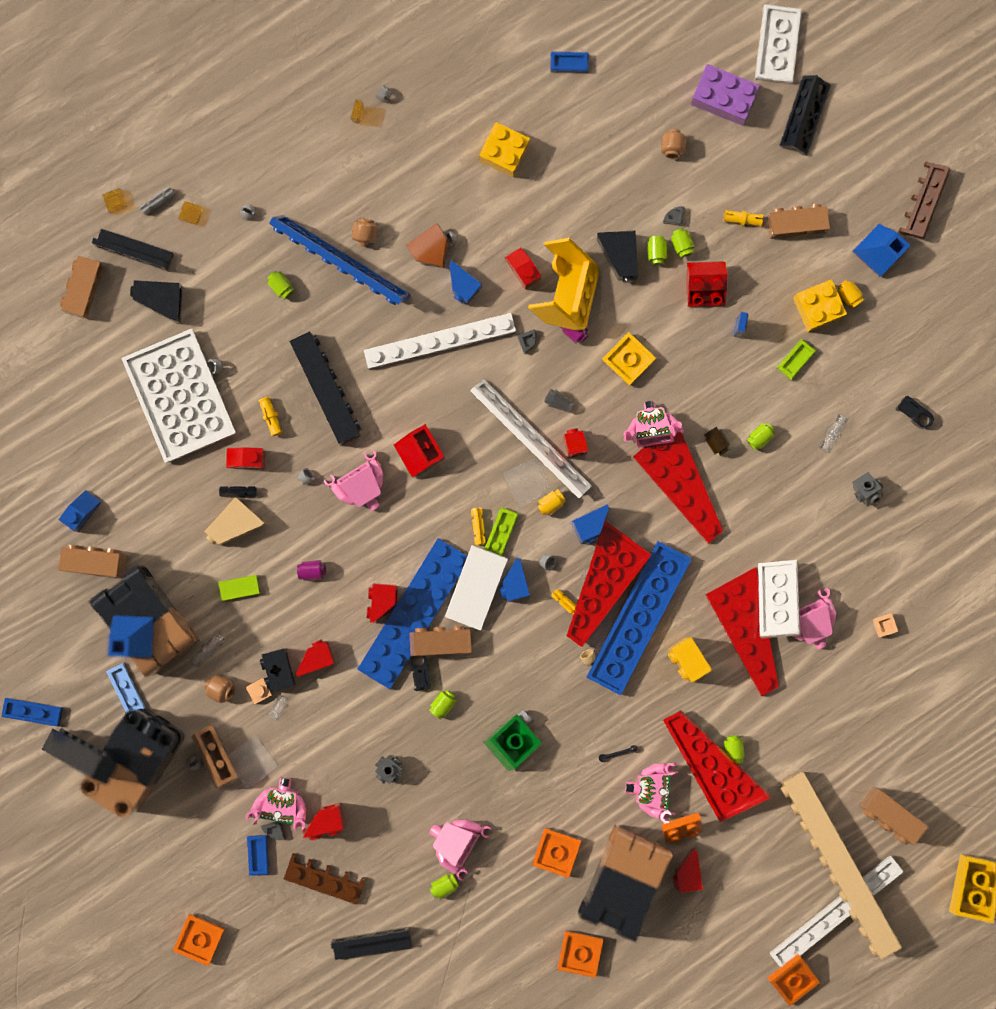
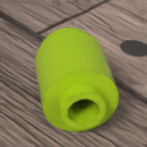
[671,228,695,258]
[647,236,668,265]
[267,271,295,300]
[746,423,775,451]
[429,690,457,719]
[724,735,745,764]
[429,873,460,900]

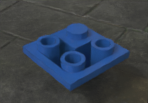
[852,224,911,277]
[108,616,154,657]

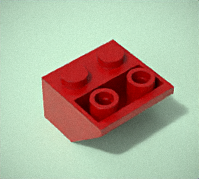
[686,261,728,307]
[394,424,445,478]
[367,583,398,623]
[303,803,346,841]

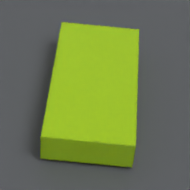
[776,339,816,380]
[218,575,260,601]

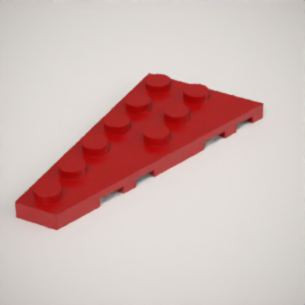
[633,432,723,543]
[566,520,651,647]
[705,567,779,696]
[663,710,771,822]

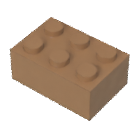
[58,544,127,578]
[859,787,928,845]

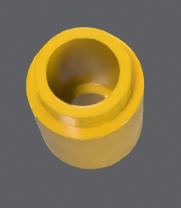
[837,279,864,308]
[537,489,567,516]

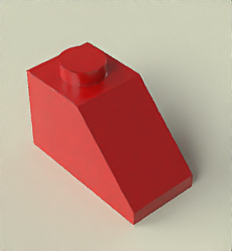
[505,247,541,289]
[563,428,588,458]
[226,447,265,469]
[296,640,336,677]
[673,848,703,893]

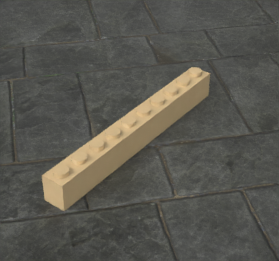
[780,772,901,959]

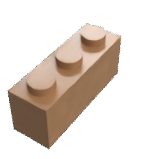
[767,204,830,239]
[60,256,104,319]
[409,626,471,656]
[191,725,237,789]

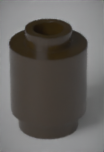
[704,426,731,456]

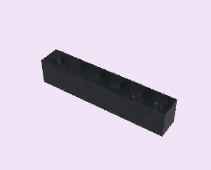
[289,331,362,446]
[42,728,118,786]

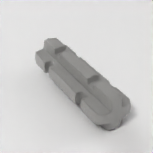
[140,187,175,215]

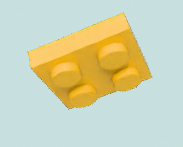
[602,332,656,386]

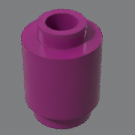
[560,327,588,344]
[297,560,326,581]

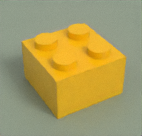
[479,122,530,177]
[793,279,847,332]
[667,637,712,682]

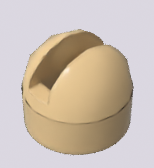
[580,649,596,666]

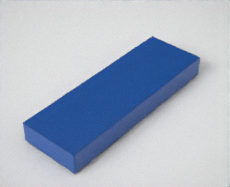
[1,698,63,727]

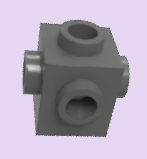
[852,472,883,507]
[375,755,403,784]

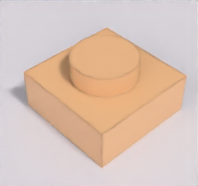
[872,613,898,637]
[246,678,273,704]

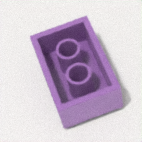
[690,64,759,126]

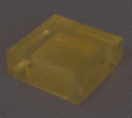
[351,99,364,124]
[102,188,127,213]
[178,201,203,225]

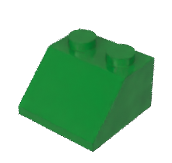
[483,714,542,771]

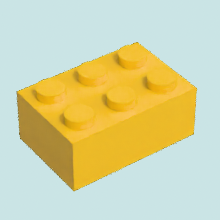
[949,854,996,923]

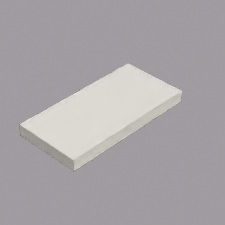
[755,5,802,84]
[445,545,508,631]
[758,560,800,638]

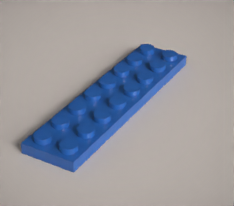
[269,215,411,305]
[357,538,467,689]
[586,541,692,695]

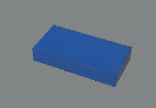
[550,52,589,73]
[733,312,749,338]
[247,835,269,876]

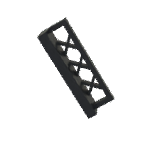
[779,75,831,155]
[92,229,174,272]
[331,927,412,960]

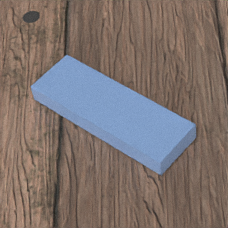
[106,663,146,715]

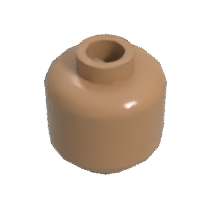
[661,129,686,159]
[352,218,378,247]
[204,675,235,703]

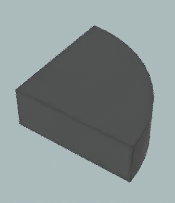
[663,206,685,226]
[517,329,536,354]
[261,821,286,840]

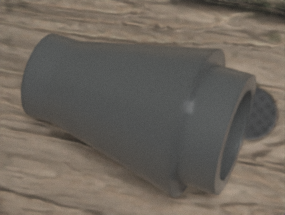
[544,389,574,413]

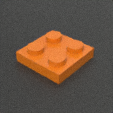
[661,812,703,844]
[532,827,581,878]
[173,913,225,966]
[557,930,603,978]
[768,954,820,1006]

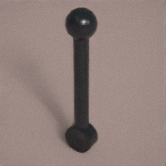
[598,745,638,762]

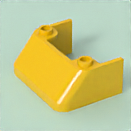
[528,238,599,331]

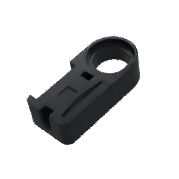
[896,396,934,429]
[409,655,431,691]

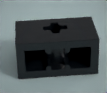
[260,648,296,692]

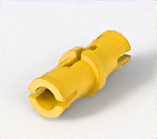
[723,210,763,227]
[259,397,283,436]

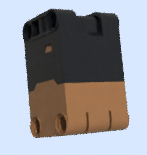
[89,565,200,677]
[80,708,185,817]
[578,825,673,943]

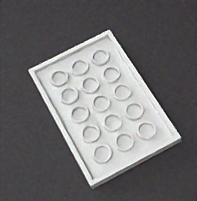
[121,329,237,464]

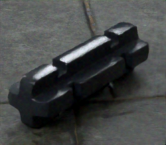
[219,486,257,497]

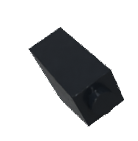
[596,231,638,283]
[130,280,183,324]

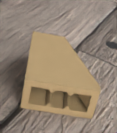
[204,497,266,545]

